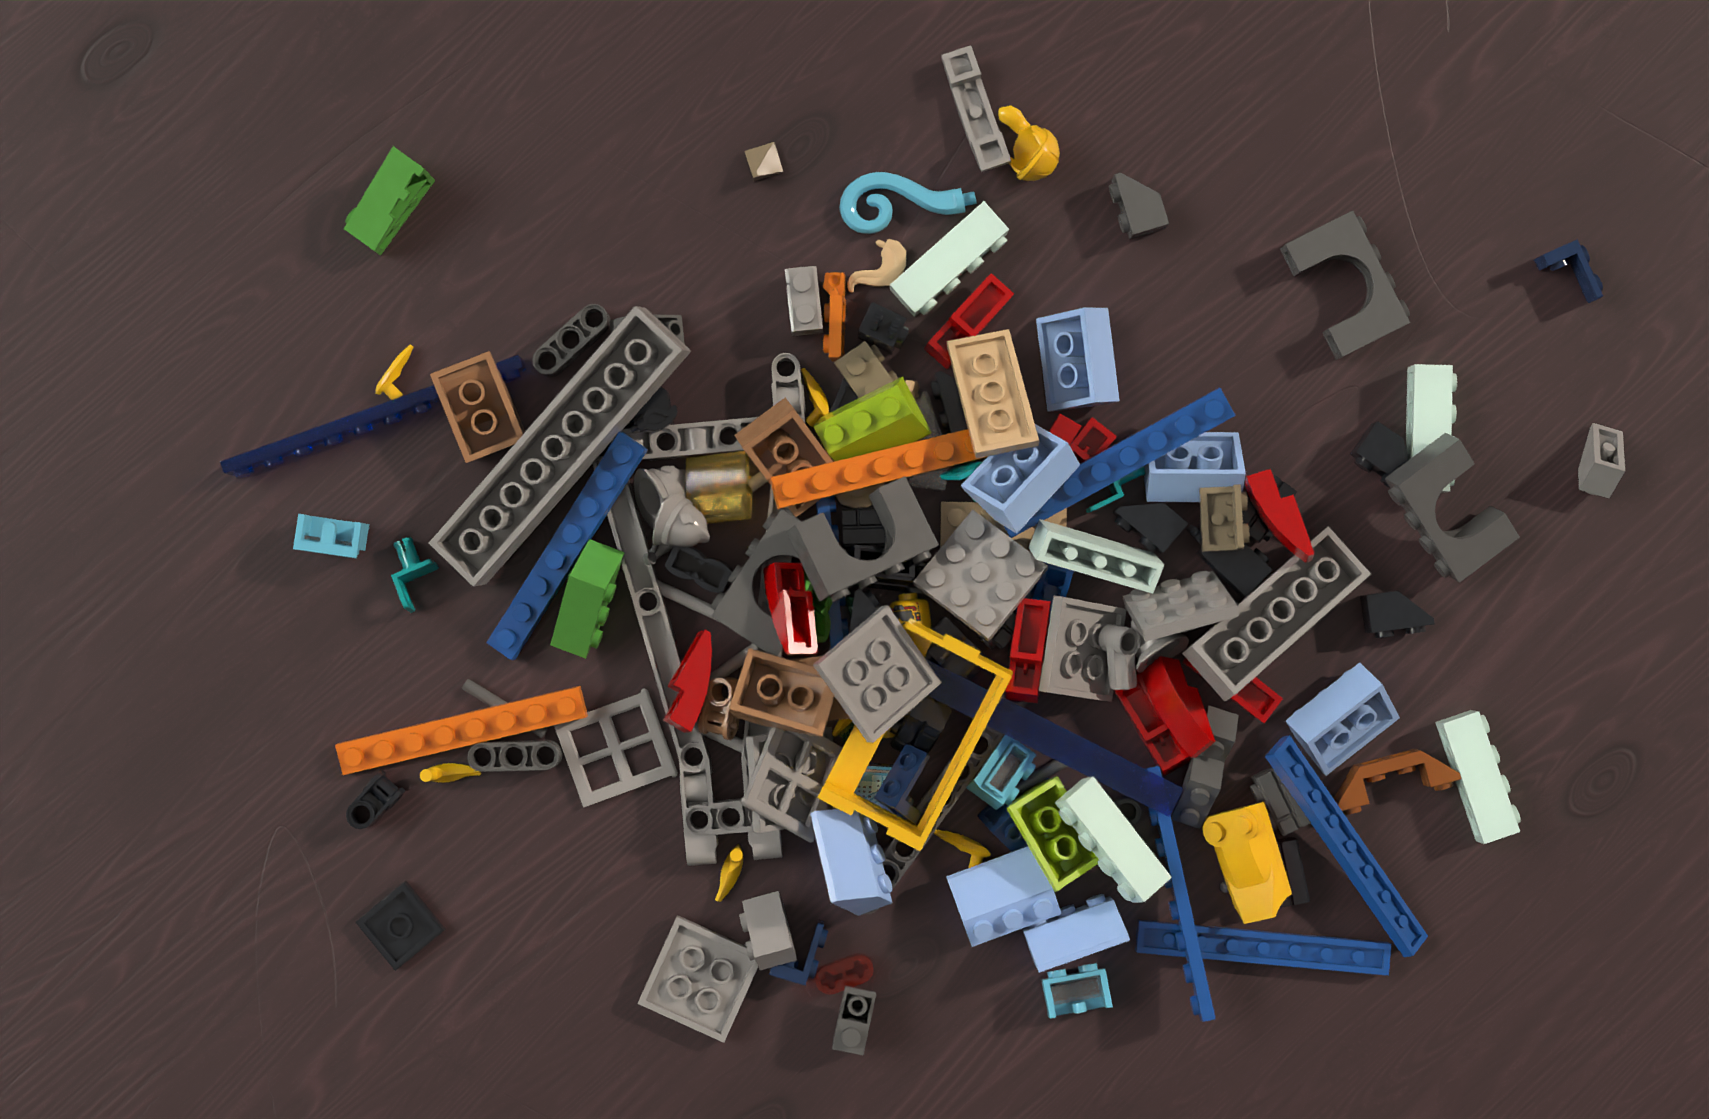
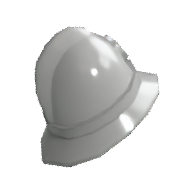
[634,465,690,529]
[652,492,710,547]
[1131,620,1189,673]

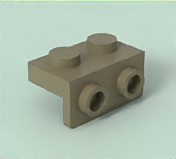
[834,341,898,398]
[1199,484,1249,552]

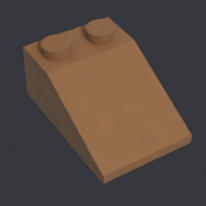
[430,351,525,463]
[735,397,833,517]
[729,648,835,737]

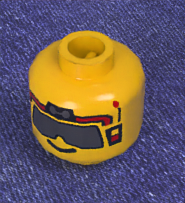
[889,593,931,629]

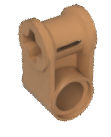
[698,677,739,740]

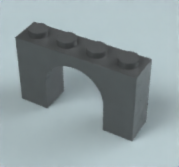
[1280,211,1410,360]
[1385,433,1520,583]
[787,476,939,602]
[710,509,846,656]

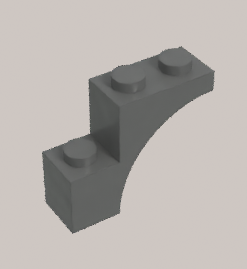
[1171,706,1239,829]

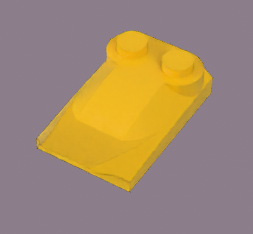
[1202,802,1292,924]

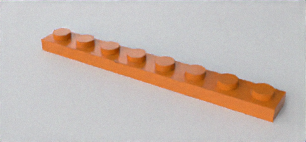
[770,429,988,510]
[335,686,588,775]

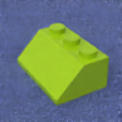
[813,377,932,461]
[1006,776,1099,892]

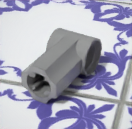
[1099,624,1141,690]

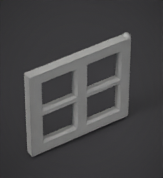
[554,688,678,808]
[741,728,843,843]

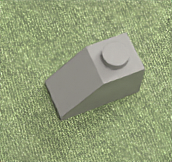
[1578,423,1625,498]

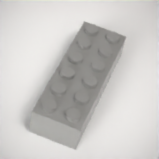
[1182,526,1371,701]

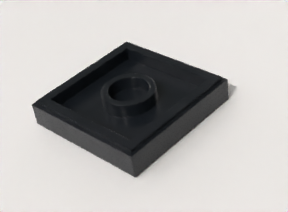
[355,881,445,971]

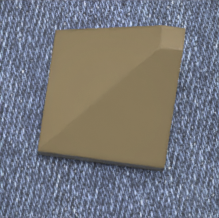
[744,142,784,181]

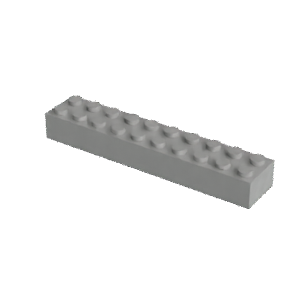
[429,306,691,587]

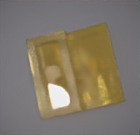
[686,451,753,524]

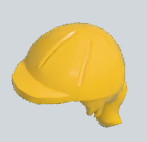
[998,105,1060,181]

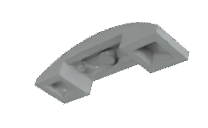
[941,45,1011,172]

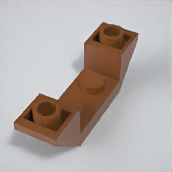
[1334,749,1461,815]

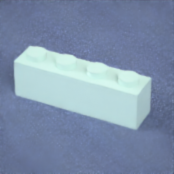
[889,201,1009,317]
[1406,364,1457,493]
[1029,519,1164,594]
[1435,710,1521,844]
[1055,776,1172,903]

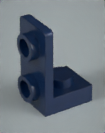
[1534,239,1603,303]
[874,745,930,824]
[977,803,1028,852]
[769,919,828,986]

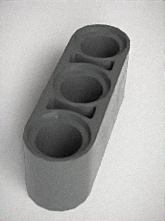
[532,304,610,378]
[467,740,563,772]

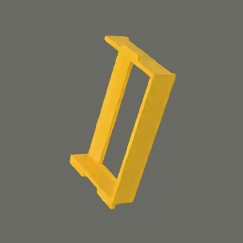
[817,618,1013,851]

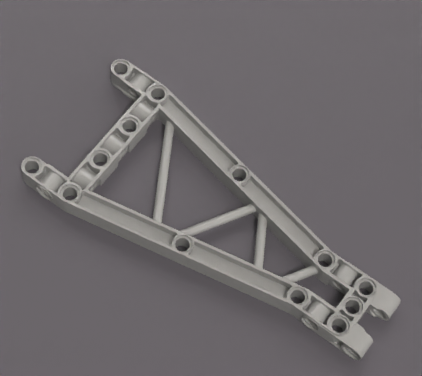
[592,353,806,866]

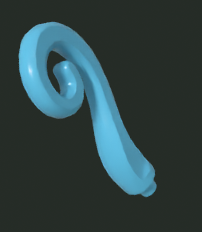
[839,172,977,234]

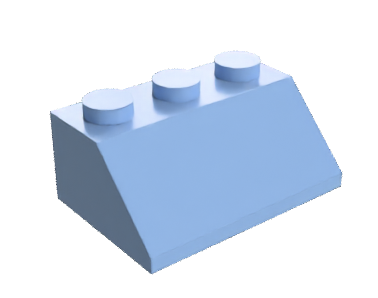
[1036,308,1120,412]
[961,424,1080,533]
[1144,432,1246,502]
[1286,662,1400,776]
[810,809,892,916]
[946,846,1061,947]
[1022,894,1130,973]

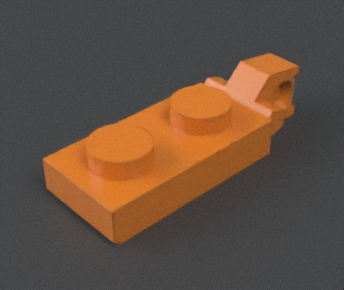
[823,272,846,362]

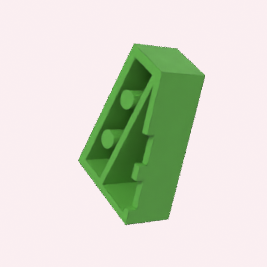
[344,146,435,256]
[550,539,625,659]

